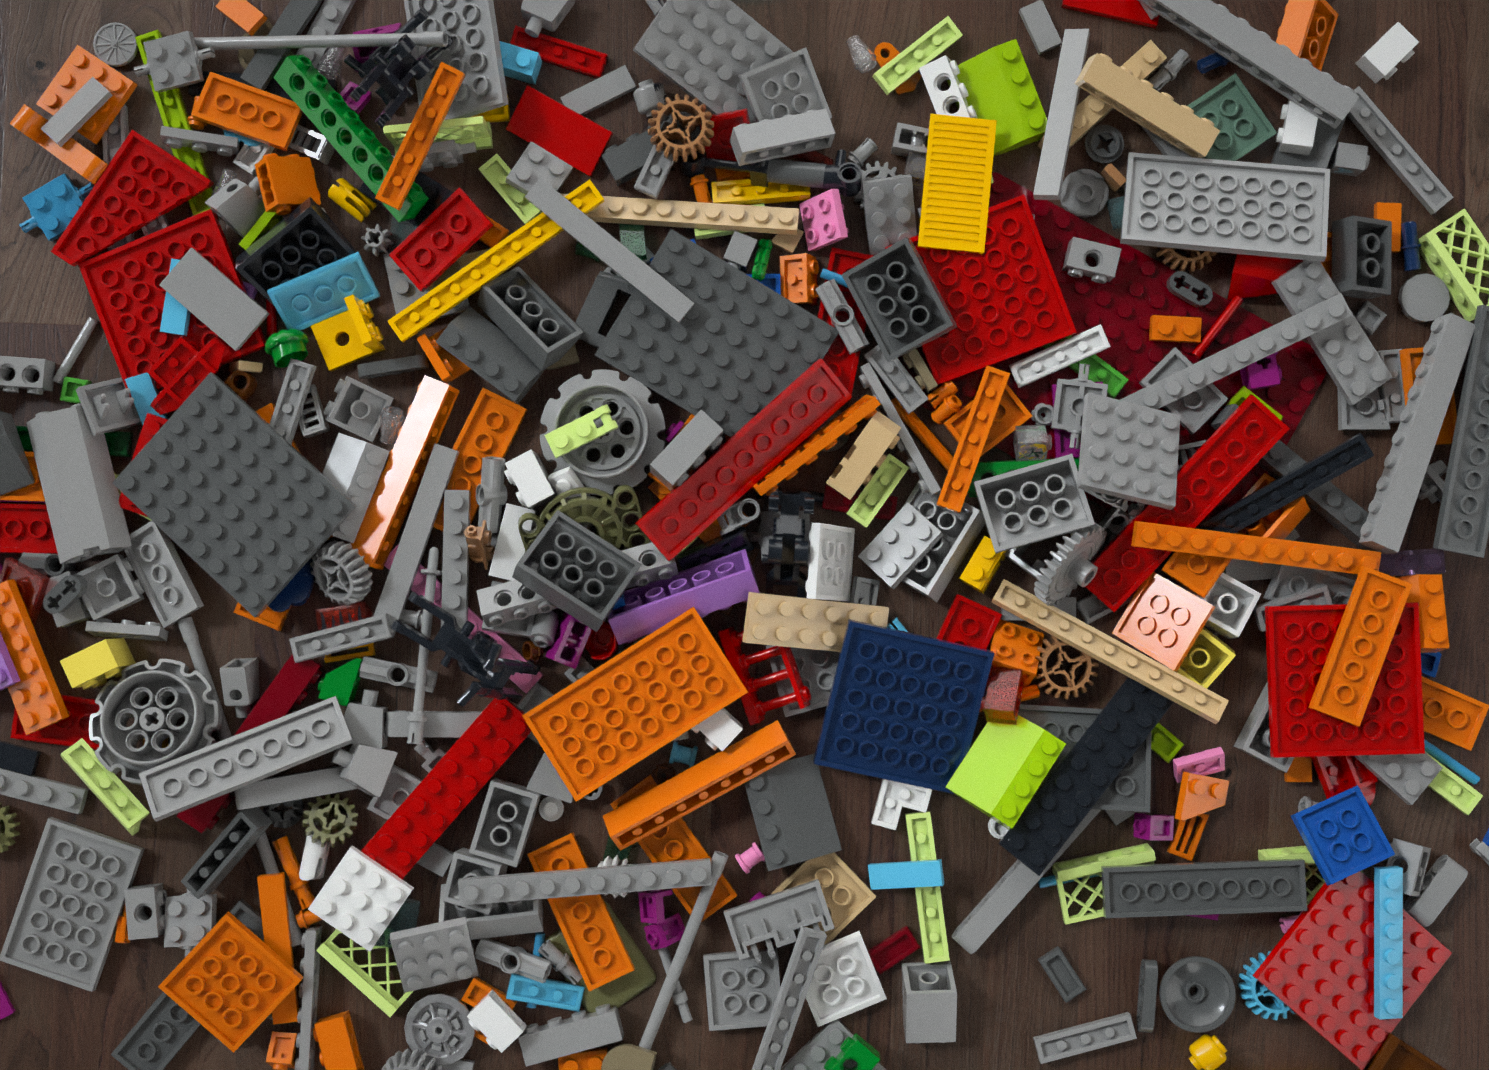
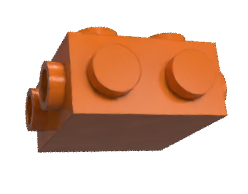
[255,153,321,215]

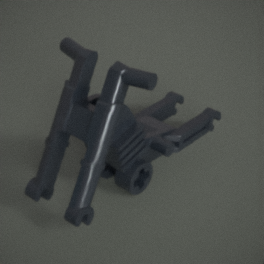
[343,7,453,129]
[756,487,824,598]
[391,591,541,707]

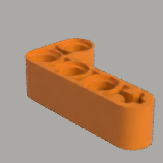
[10,104,108,185]

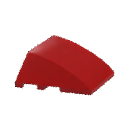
[1228,254,1303,300]

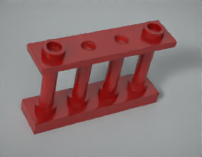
[718,627,811,726]

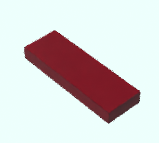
[821,484,898,521]

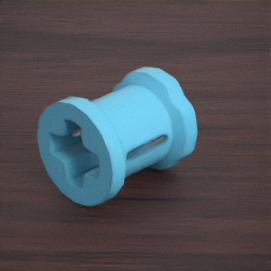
[669,741,698,768]

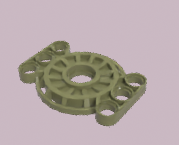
[518,485,650,551]

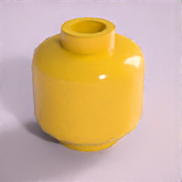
[1189,1034,1227,1070]

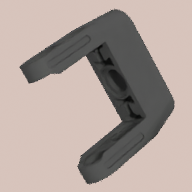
[575,271,635,349]

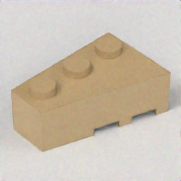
[826,411,901,500]

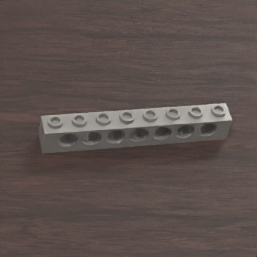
[476,542,679,627]

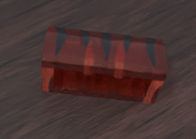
[316,602,372,631]

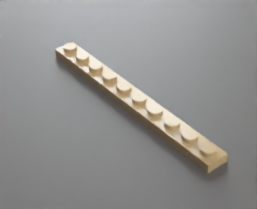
[560,193,799,235]
[991,579,1229,724]

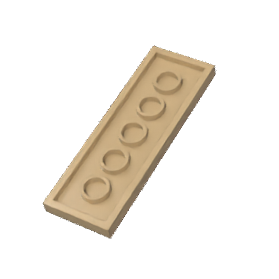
[742,592,889,652]

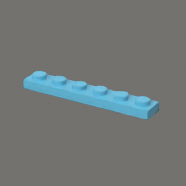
[1374,866,1403,1020]

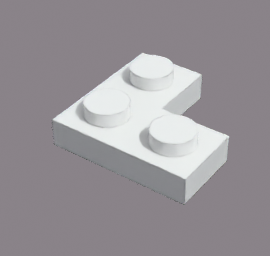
[871,779,932,830]

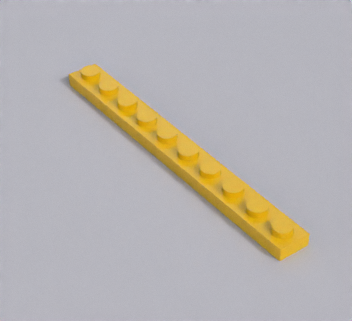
[387,179,605,343]

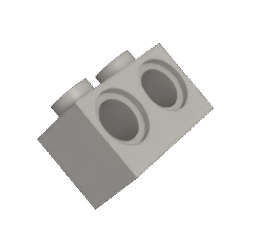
[0,356,55,395]

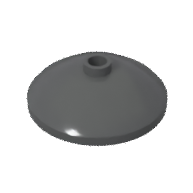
[1159,956,1236,1033]

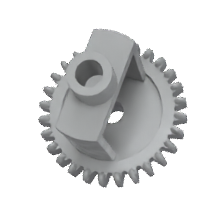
[1004,522,1106,606]

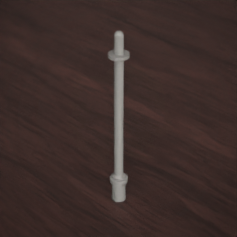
[407,547,442,745]

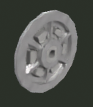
[404,993,475,1065]

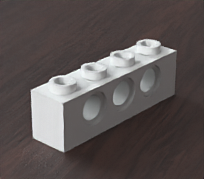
[919,55,977,118]

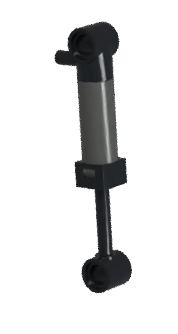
[680,149,862,197]

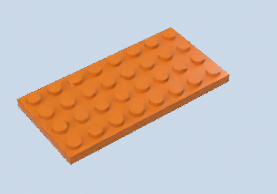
[522,607,748,802]

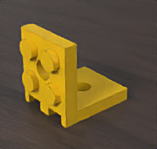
[311,294,385,372]

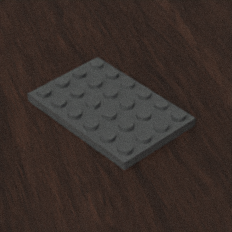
[1001,703,1151,813]

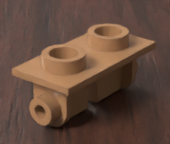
[464,520,495,570]

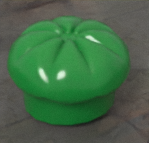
[265,329,309,368]

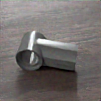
[19,552,76,576]

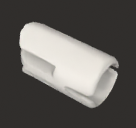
[299,835,330,881]

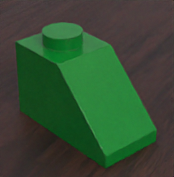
[317,657,364,707]

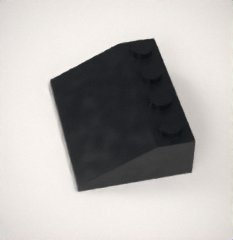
[235,197,357,307]

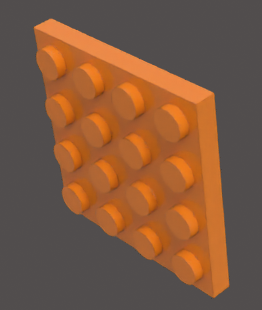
[158,911,303,1053]

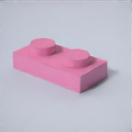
[1173,747,1225,783]

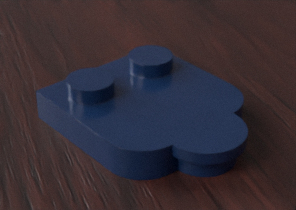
[268,559,316,612]

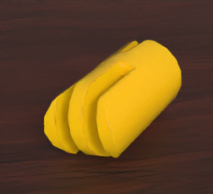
[328,178,377,222]

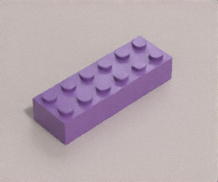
[608,549,760,645]

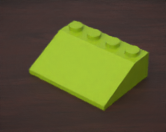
[947,39,1047,157]
[945,705,1066,830]

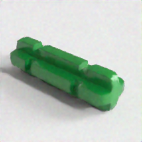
[752,238,772,281]

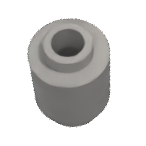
[530,611,559,648]

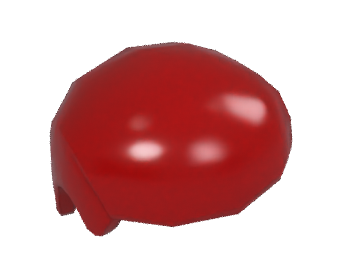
[584,621,619,660]

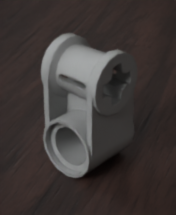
[717,498,761,535]

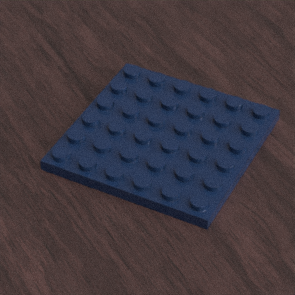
[813,619,995,794]

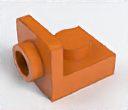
[266,1031,297,1070]

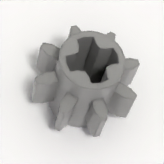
[361,224,394,257]

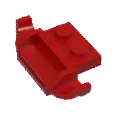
[147,336,228,415]
[1311,756,1378,806]

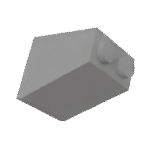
[901,961,957,1044]

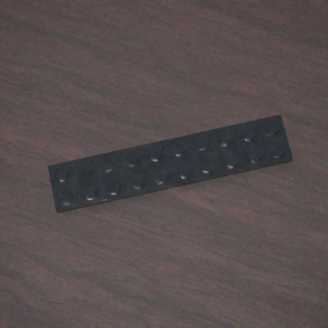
[998,654,1176,876]

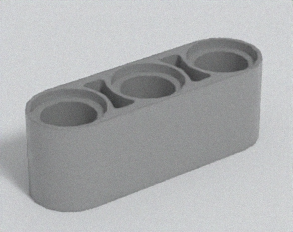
[1403,855,1468,927]

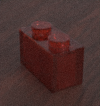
[981,667,1025,725]

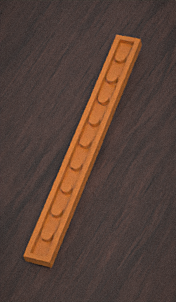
[1131,521,1381,574]

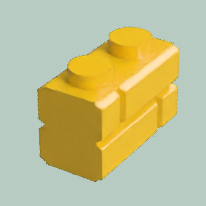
[960,536,1007,594]

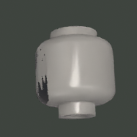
[633,79,667,118]

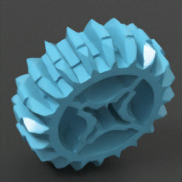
[1238,951,1295,1020]

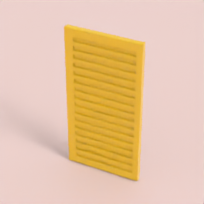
[917,114,997,254]

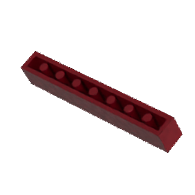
[176,653,323,833]

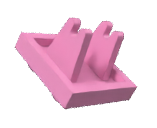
[799,189,849,251]

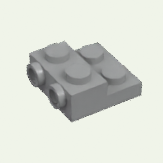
[323,376,394,442]
[74,554,145,621]

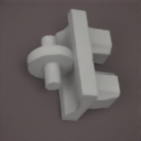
[1418,460,1448,504]

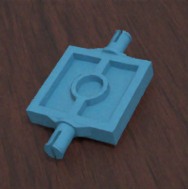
[19,173,95,241]

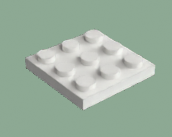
[805,523,855,602]
[308,845,414,952]
[806,931,887,1027]

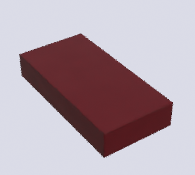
[868,925,921,975]

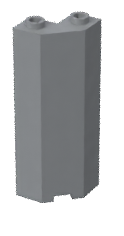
[26,403,132,564]

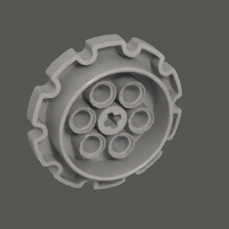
[540,370,666,496]
[89,659,222,786]

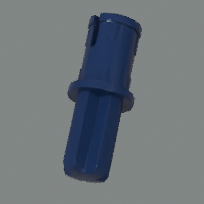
[1196,51,1230,74]
[1401,221,1421,271]

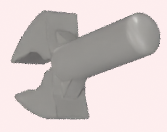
[1469,838,1489,866]

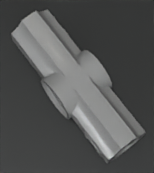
[815,279,869,355]
[476,456,507,533]
[359,656,438,693]
[475,938,552,983]

